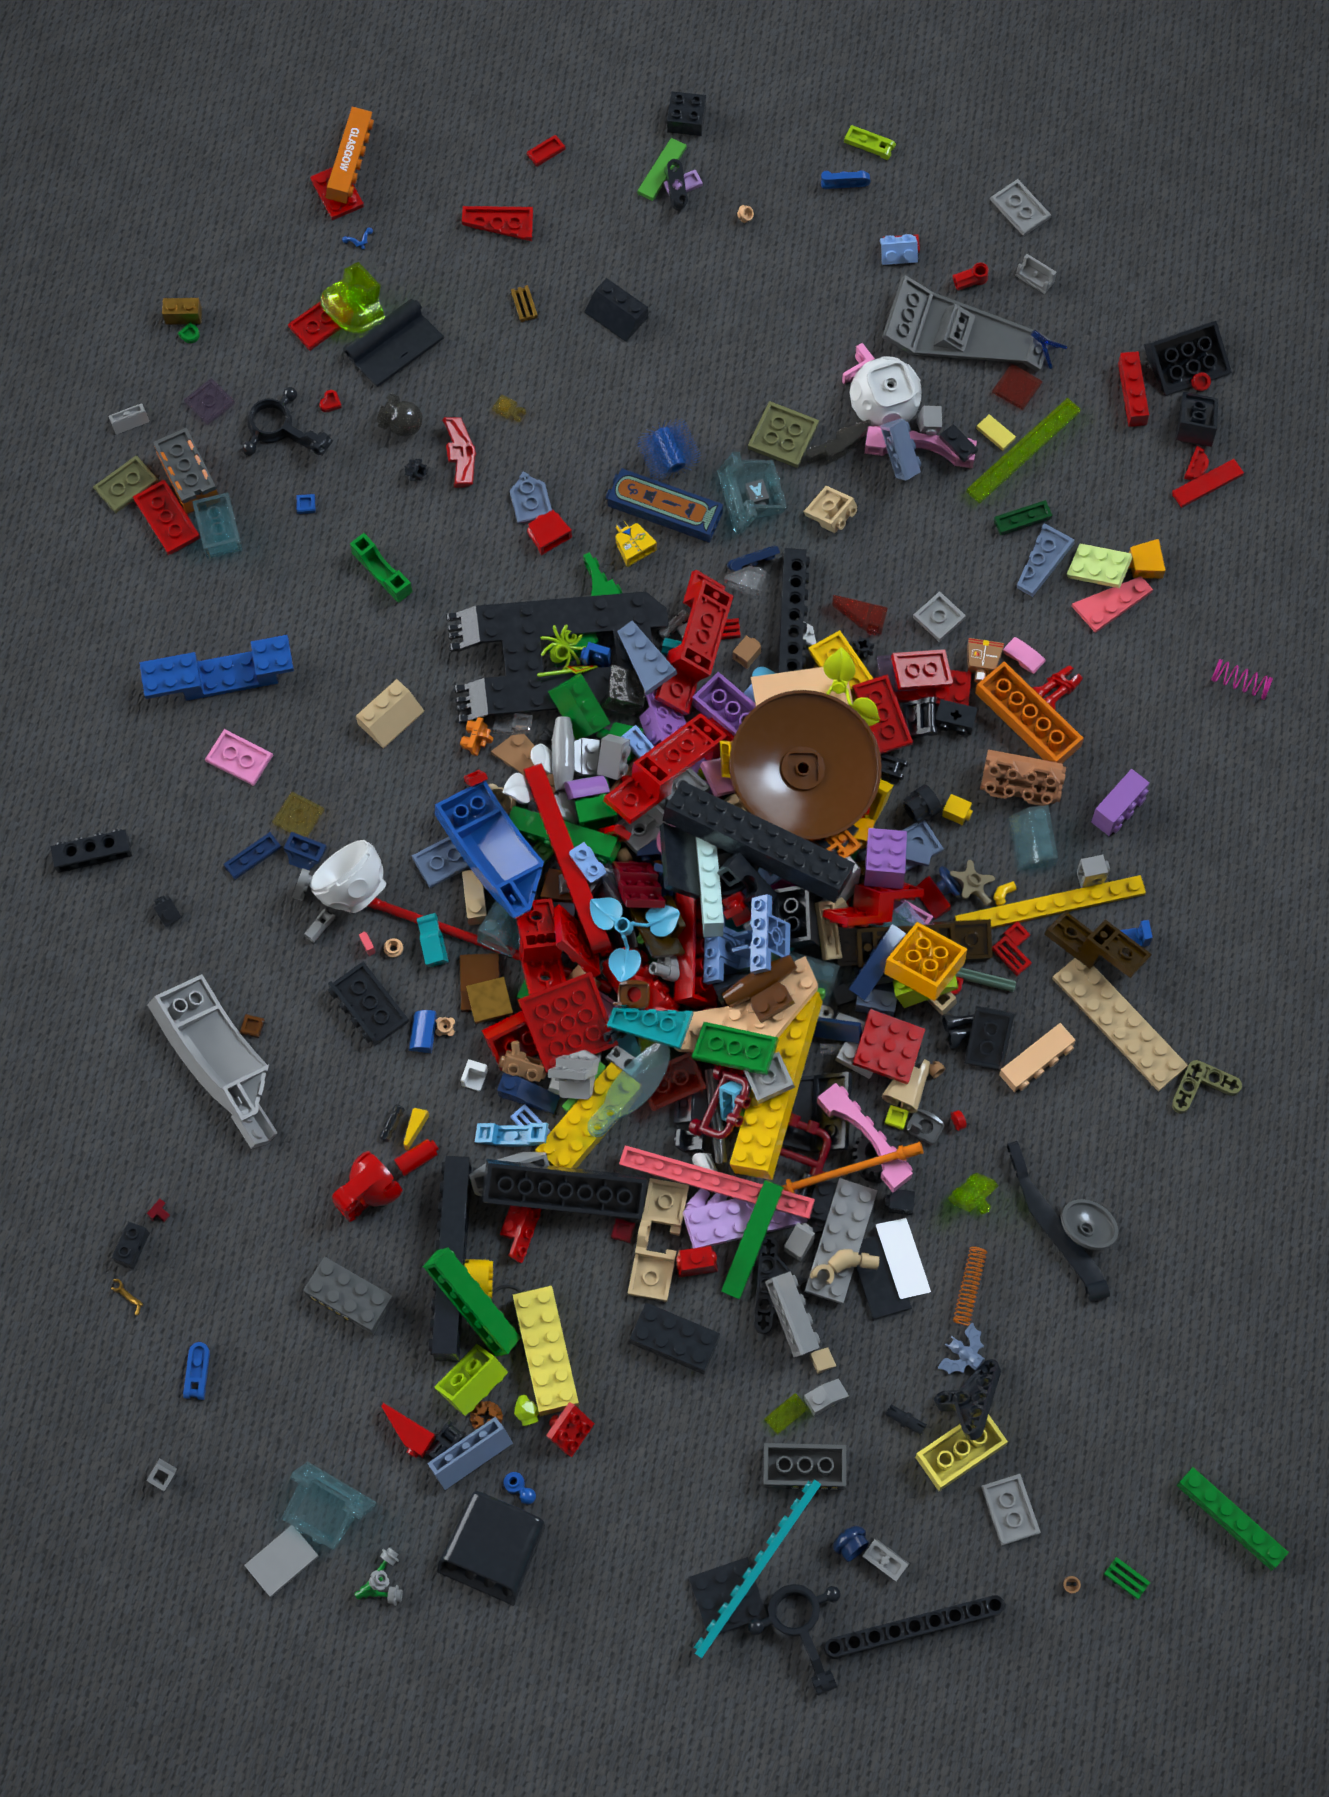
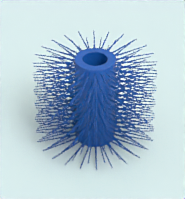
[638,420,701,480]

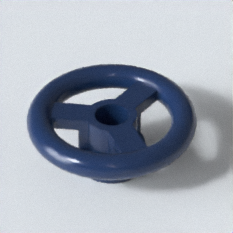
[936,866,963,899]

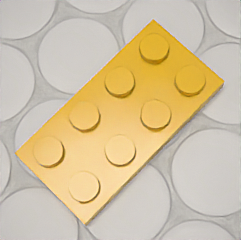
[808,631,873,703]

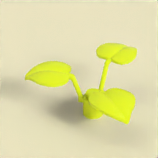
[823,647,880,726]

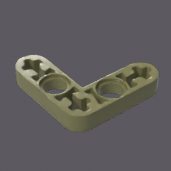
[1172,1060,1242,1114]

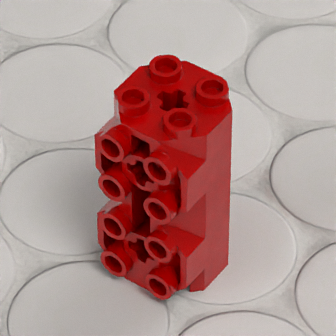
[602,947,681,1012]

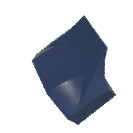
[284,832,327,870]

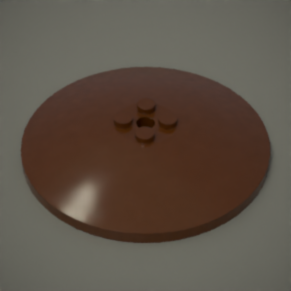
[729,690,881,841]

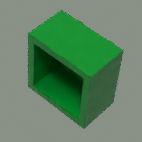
[575,793,618,831]

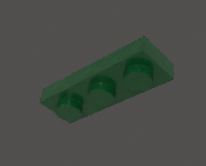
[994,500,1053,535]

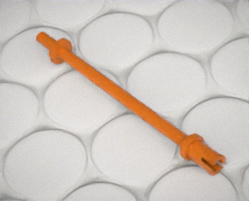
[782,1141,924,1193]

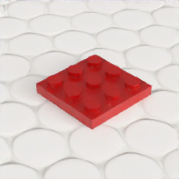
[554,904,600,978]
[852,1009,925,1084]

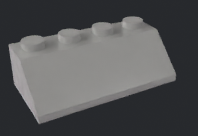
[765,1271,820,1357]

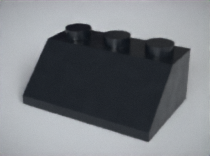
[584,278,648,342]
[773,886,819,949]

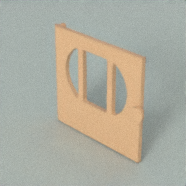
[751,667,853,706]

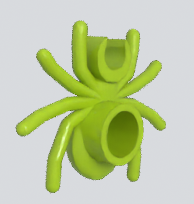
[541,625,586,670]

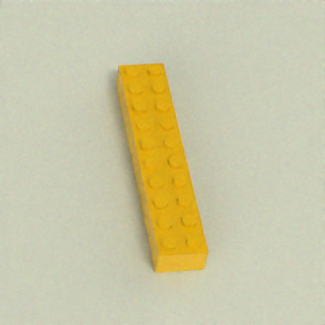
[730,991,823,1180]

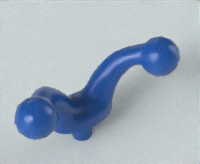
[342,227,373,250]

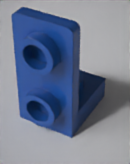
[1120,920,1153,947]

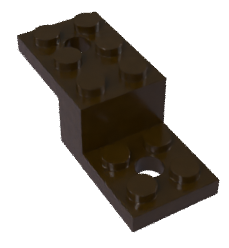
[1044,911,1152,978]

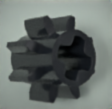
[404,459,427,481]
[852,636,874,660]

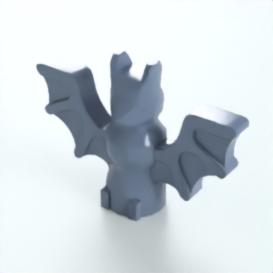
[938,1323,985,1375]

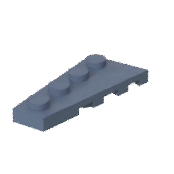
[1017,523,1075,597]
[617,621,677,695]

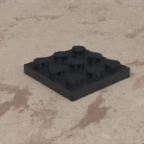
[689,1557,768,1635]

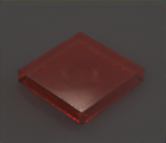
[992,364,1042,410]

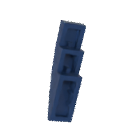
[848,924,907,1000]

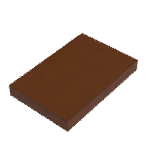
[460,953,499,1012]

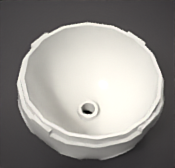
[849,356,921,427]
[309,840,386,913]

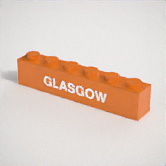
[326,107,374,203]

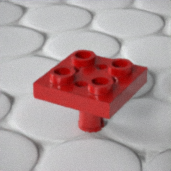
[546,1402,595,1457]

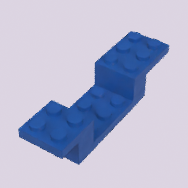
[139,635,294,701]

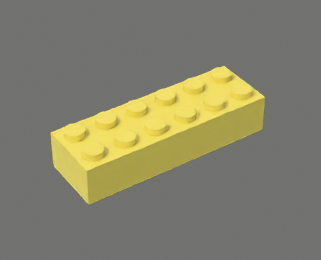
[513,1286,579,1416]

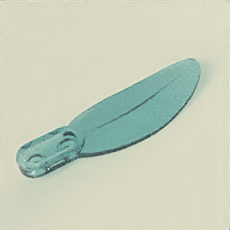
[588,1043,670,1137]

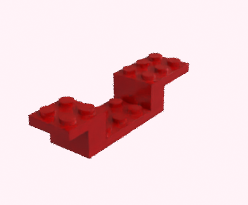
[655,570,733,716]
[604,713,734,824]

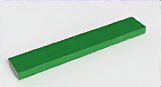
[721,1180,784,1299]

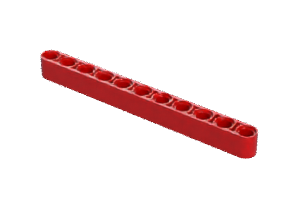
[523,763,612,955]

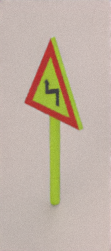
[537,666,597,677]

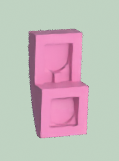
[1003,637,1045,674]

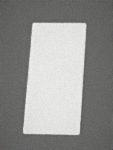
[876,1218,931,1299]

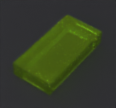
[764,1393,809,1435]

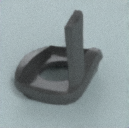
[907,1109,944,1144]

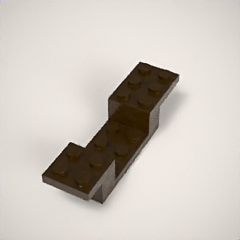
[837,919,993,968]

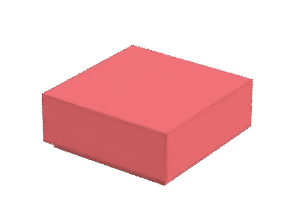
[359,932,375,956]

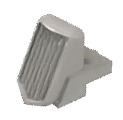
[548,1050,600,1099]

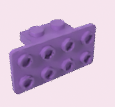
[639,690,686,747]

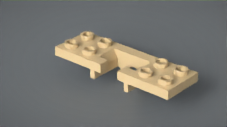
[628,1178,689,1302]

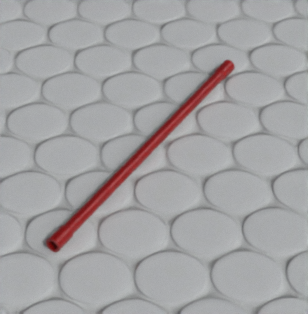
[367,897,613,994]

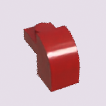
[722,891,751,927]

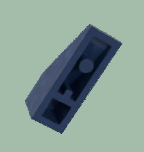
[497,1073,560,1115]

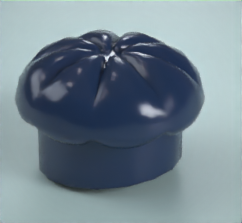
[833,1526,869,1562]

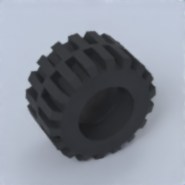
[852,1128,901,1182]

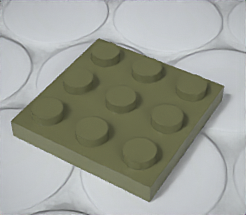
[748,401,819,468]

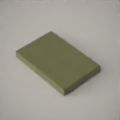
[93,455,159,514]

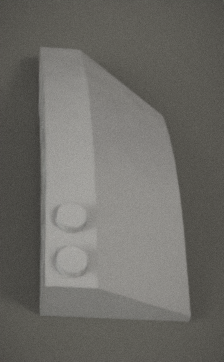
[148,974,269,1122]

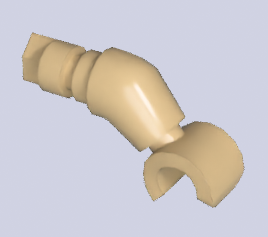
[810,1249,879,1285]

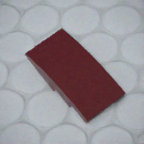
[612,862,665,908]

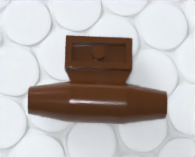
[722,954,797,1023]

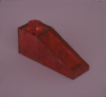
[832,595,888,635]

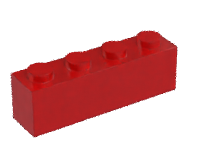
[1118,351,1149,427]

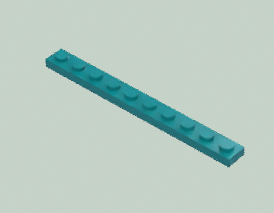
[694,1479,821,1658]

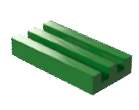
[1104,1557,1150,1600]

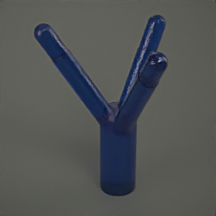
[1031,330,1067,369]

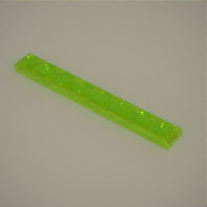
[967,398,1081,504]

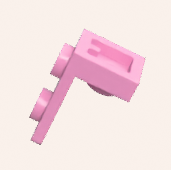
[842,343,875,384]

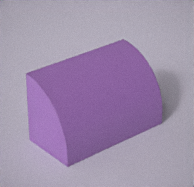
[564,775,610,801]

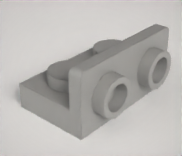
[231,1104,277,1149]

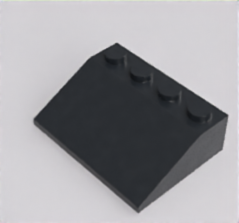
[1143,321,1232,396]

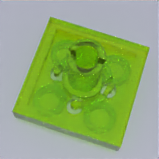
[948,1173,998,1214]

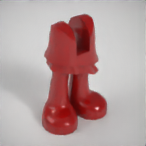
[1032,665,1083,711]

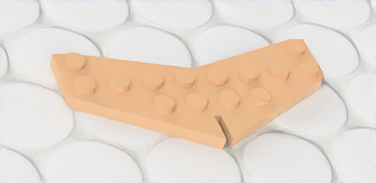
[675,956,818,1052]

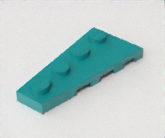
[607,1008,694,1049]

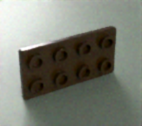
[627,895,686,958]

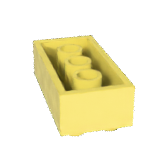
[915,1412,1008,1491]

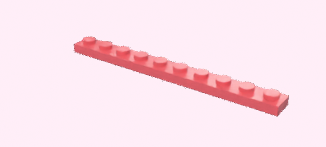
[619,1145,815,1219]

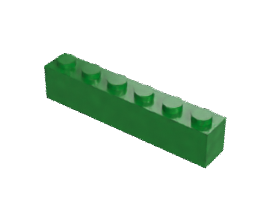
[509,806,621,865]
[423,1248,521,1357]
[1177,1467,1289,1571]

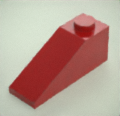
[381,1403,436,1459]

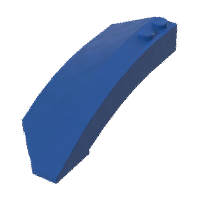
[434,781,544,919]

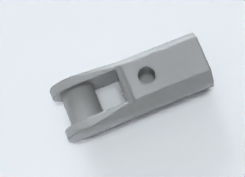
[304,908,335,943]

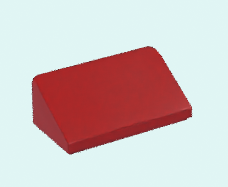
[916,876,951,920]

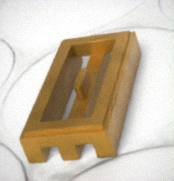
[511,285,538,322]

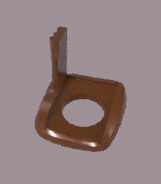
[613,980,650,1009]

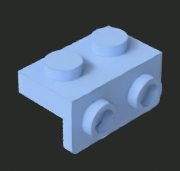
[880,234,918,265]
[569,842,606,883]

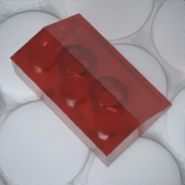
[637,1052,707,1111]

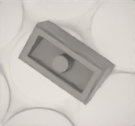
[108,404,149,434]

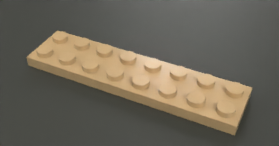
[1052,958,1188,1092]

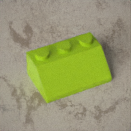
[434,1344,508,1416]

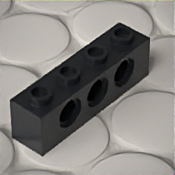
[50,829,132,873]

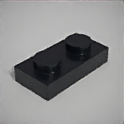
[939,424,978,462]

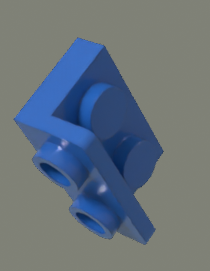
[581,642,612,668]

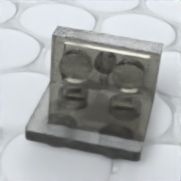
[601,665,645,717]

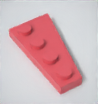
[1072,576,1153,633]

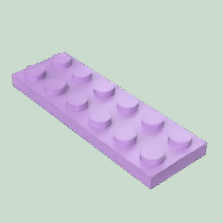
[683,1189,808,1248]

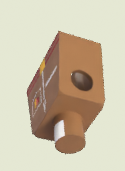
[967,638,1004,683]

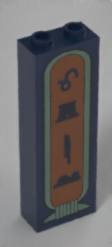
[606,468,723,543]

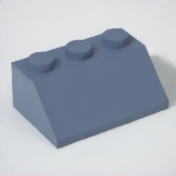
[880,418,921,481]

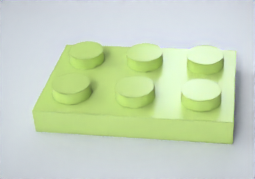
[1067,544,1133,588]

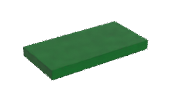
[692,1022,779,1075]

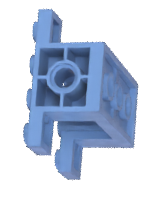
[703,894,790,985]

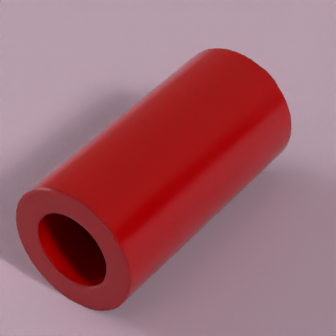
[394,1139,439,1176]

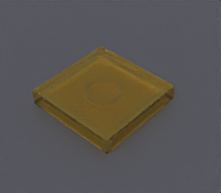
[272,792,325,838]

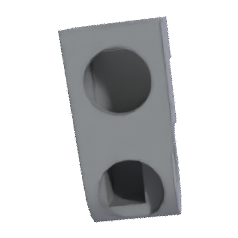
[606,1046,645,1081]

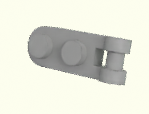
[292,868,312,901]

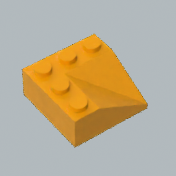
[884,922,967,1001]

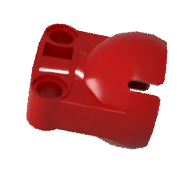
[332,1151,403,1222]

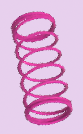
[1211,659,1273,700]

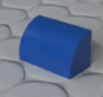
[409,1010,437,1053]

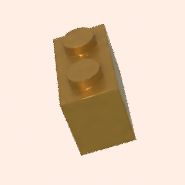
[162,298,202,324]

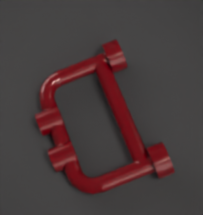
[689,1065,751,1139]
[779,1113,831,1176]

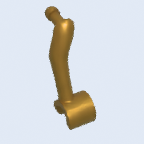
[111,1279,143,1316]

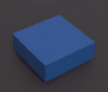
[296,494,316,514]

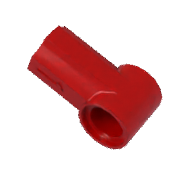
[952,262,989,291]

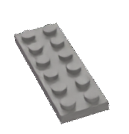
[804,1178,877,1304]

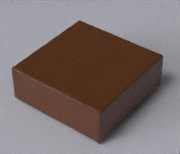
[240,1014,265,1038]

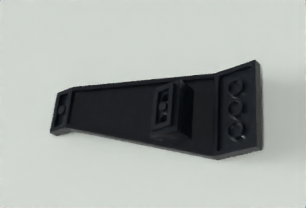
[673,1072,852,1153]

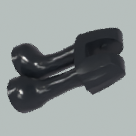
[942,1014,974,1050]

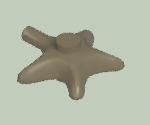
[950,860,995,906]

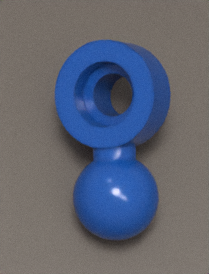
[504,1472,536,1504]

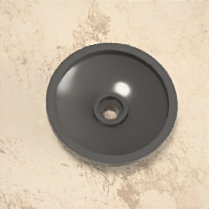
[1061,1199,1118,1250]

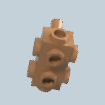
[498,1041,546,1082]

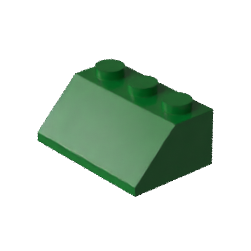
[548,673,611,740]

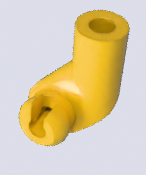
[993,881,1017,906]

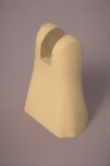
[882,1058,930,1113]

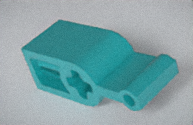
[417,913,449,967]

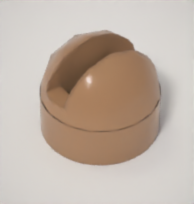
[617,847,633,862]
[929,1061,946,1078]
[1063,1576,1081,1593]

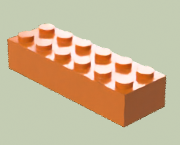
[975,661,1084,763]

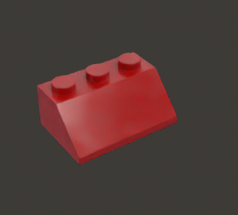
[481,1011,537,1071]

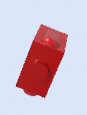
[527,510,572,556]
[676,1246,718,1278]

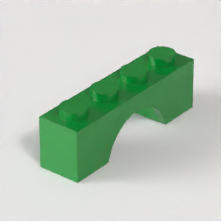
[350,533,412,603]

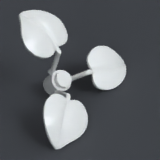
[502,743,577,824]

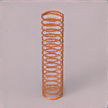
[953,1247,987,1325]

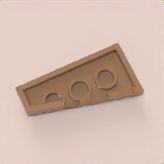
[491,729,558,795]

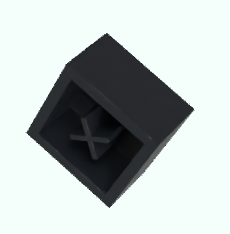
[667,91,706,136]

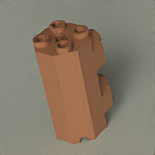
[980,749,1066,806]

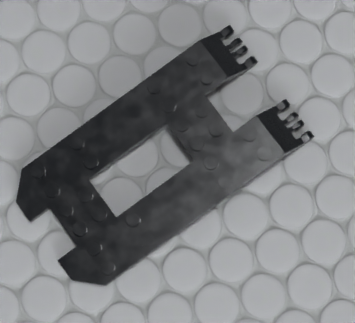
[446,591,669,723]

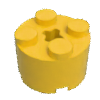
[465,1259,493,1299]

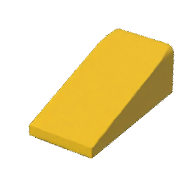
[403,1108,429,1150]

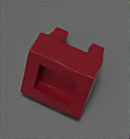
[147,1198,170,1222]

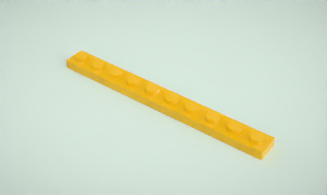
[955,875,1146,929]

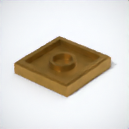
[466,977,513,1024]

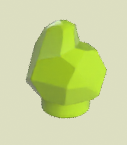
[514,1395,539,1426]

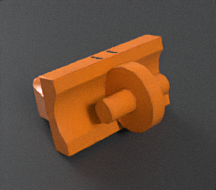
[460,717,493,756]

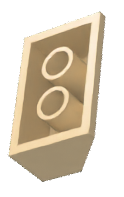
[356,679,424,748]

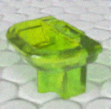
[320,262,385,333]

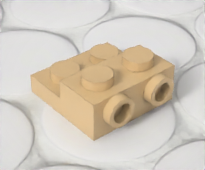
[804,486,857,533]

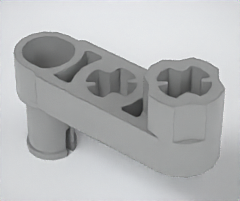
[649,956,680,982]

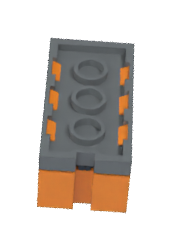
[153,428,220,514]

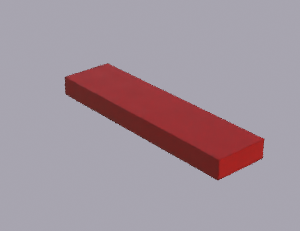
[1172,459,1244,508]

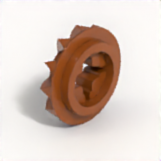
[470,1401,503,1430]

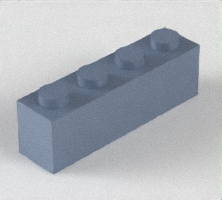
[427,1417,513,1490]

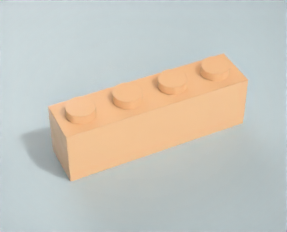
[999,1023,1076,1092]

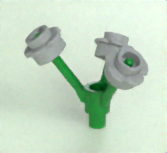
[355,1548,403,1606]

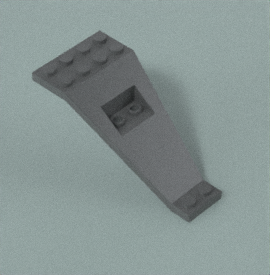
[882,275,1050,372]

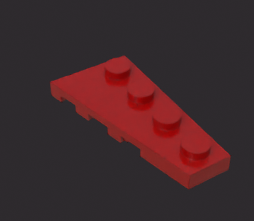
[462,206,533,241]

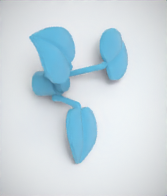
[590,898,680,982]

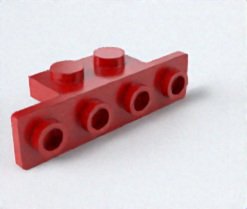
[500,1205,542,1263]

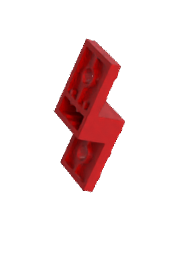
[822,882,924,928]
[516,898,566,995]

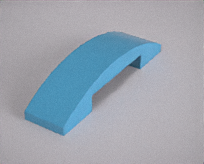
[475,1123,549,1147]

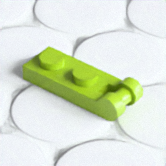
[844,125,896,160]

